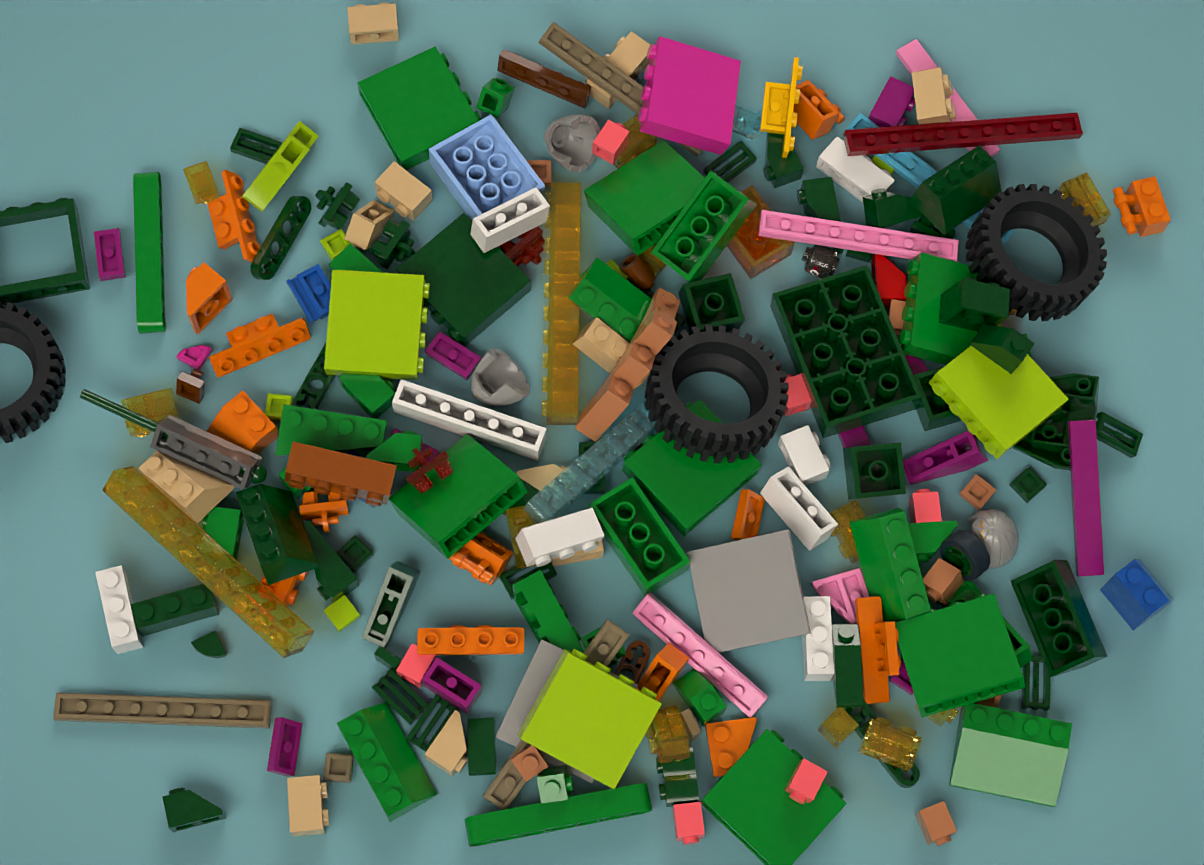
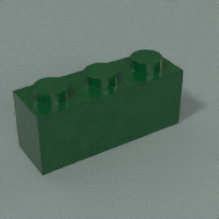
[130,582,219,637]

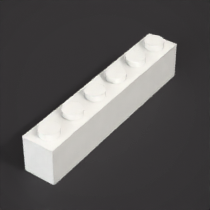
[392,379,547,461]

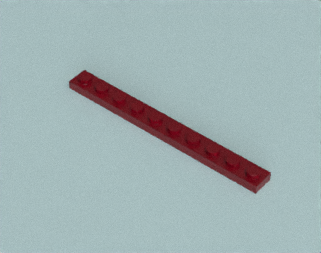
[843,113,1083,156]

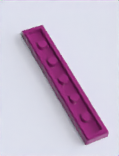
[1068,420,1104,577]

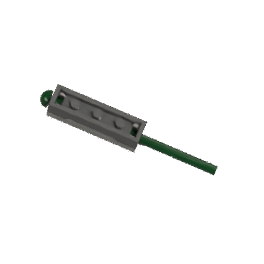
[80,389,267,490]

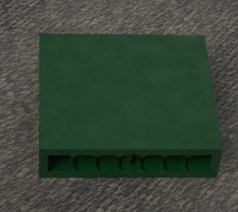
[397,213,531,347]

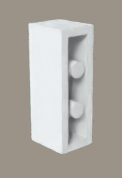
[816,137,895,202]
[470,188,550,253]
[760,467,838,551]
[515,508,604,567]
[95,565,143,654]
[802,596,834,681]

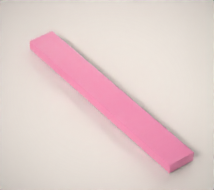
[758,210,959,262]

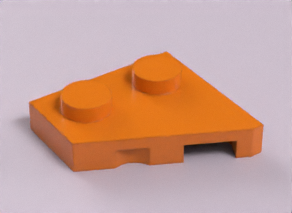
[705,717,757,778]

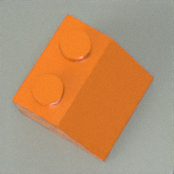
[186,262,233,335]
[207,390,279,454]

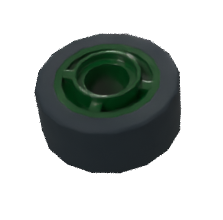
[940,530,991,581]

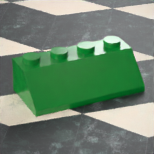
[651,171,757,282]
[566,257,676,343]
[849,508,931,621]
[337,702,437,822]

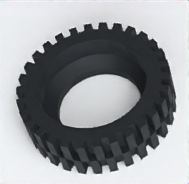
[965,184,1107,322]
[0,301,66,443]
[645,325,789,463]

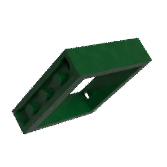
[0,198,90,305]

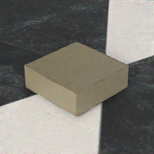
[679,709,702,741]
[323,753,354,783]

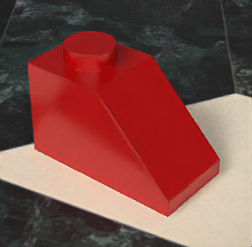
[871,254,907,308]

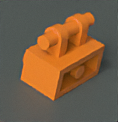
[793,80,845,140]
[1113,176,1171,237]
[449,532,513,586]

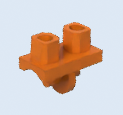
[299,492,349,533]

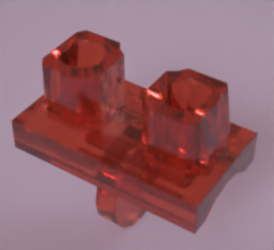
[500,226,545,267]
[405,447,453,494]

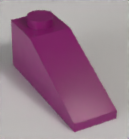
[903,430,988,485]

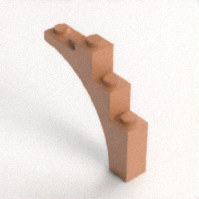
[575,287,680,442]

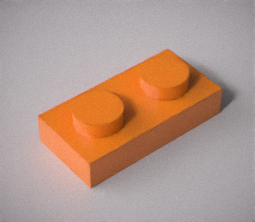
[731,489,765,541]

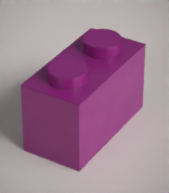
[868,76,915,127]
[422,657,482,714]

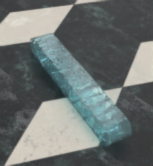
[523,401,656,524]

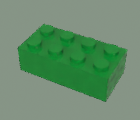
[589,477,691,596]

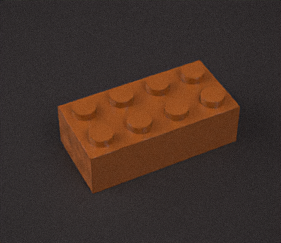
[284,442,397,507]

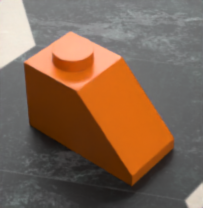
[637,643,690,701]

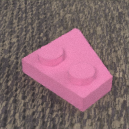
[811,568,870,624]

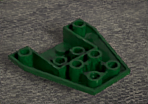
[1012,373,1099,471]

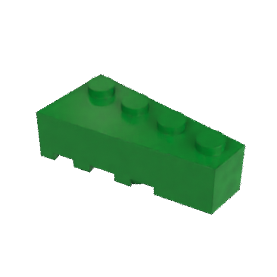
[275,404,387,456]
[513,570,585,653]

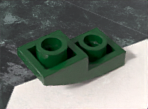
[468,717,496,776]

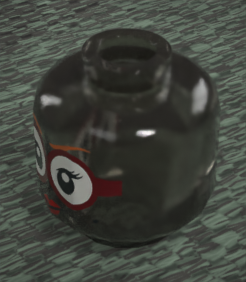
[801,244,840,279]

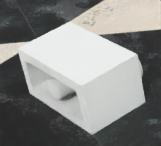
[778,425,831,486]

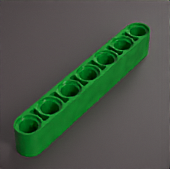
[133,172,166,334]
[464,783,652,847]

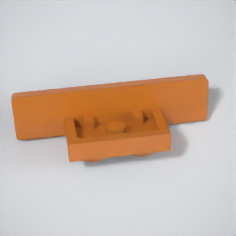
[207,170,260,262]
[209,314,311,378]
[855,597,901,704]
[417,625,524,655]

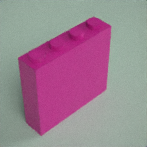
[638,36,741,155]

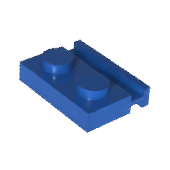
[286,264,331,324]

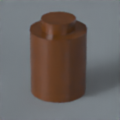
[619,253,656,292]

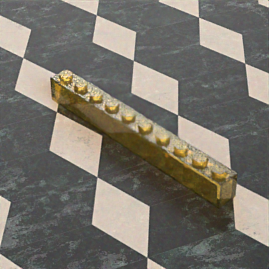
[542,182,581,425]
[102,466,314,658]

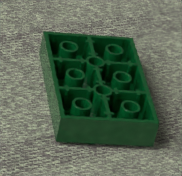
[770,265,922,438]

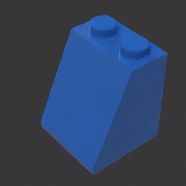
[1100,559,1174,631]

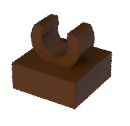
[176,369,205,404]

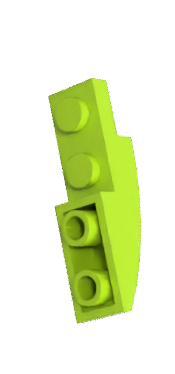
[242,121,319,212]

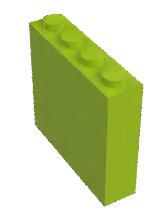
[324,270,430,380]
[929,323,1069,459]
[517,649,662,789]

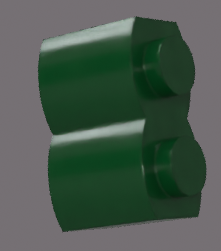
[656,747,699,807]

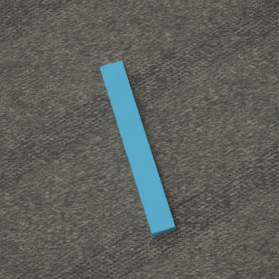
[845,113,1015,245]

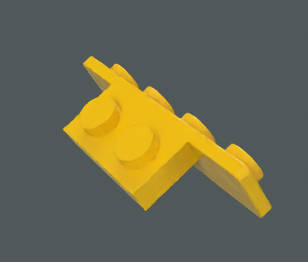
[760,57,803,158]

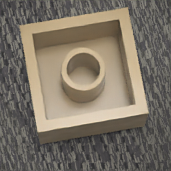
[912,67,956,124]

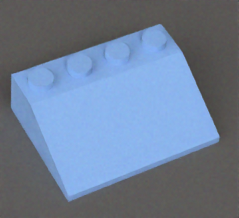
[429,114,545,221]

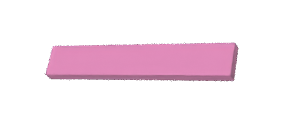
[896,39,1000,157]
[632,593,768,718]

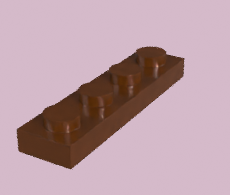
[497,49,591,109]

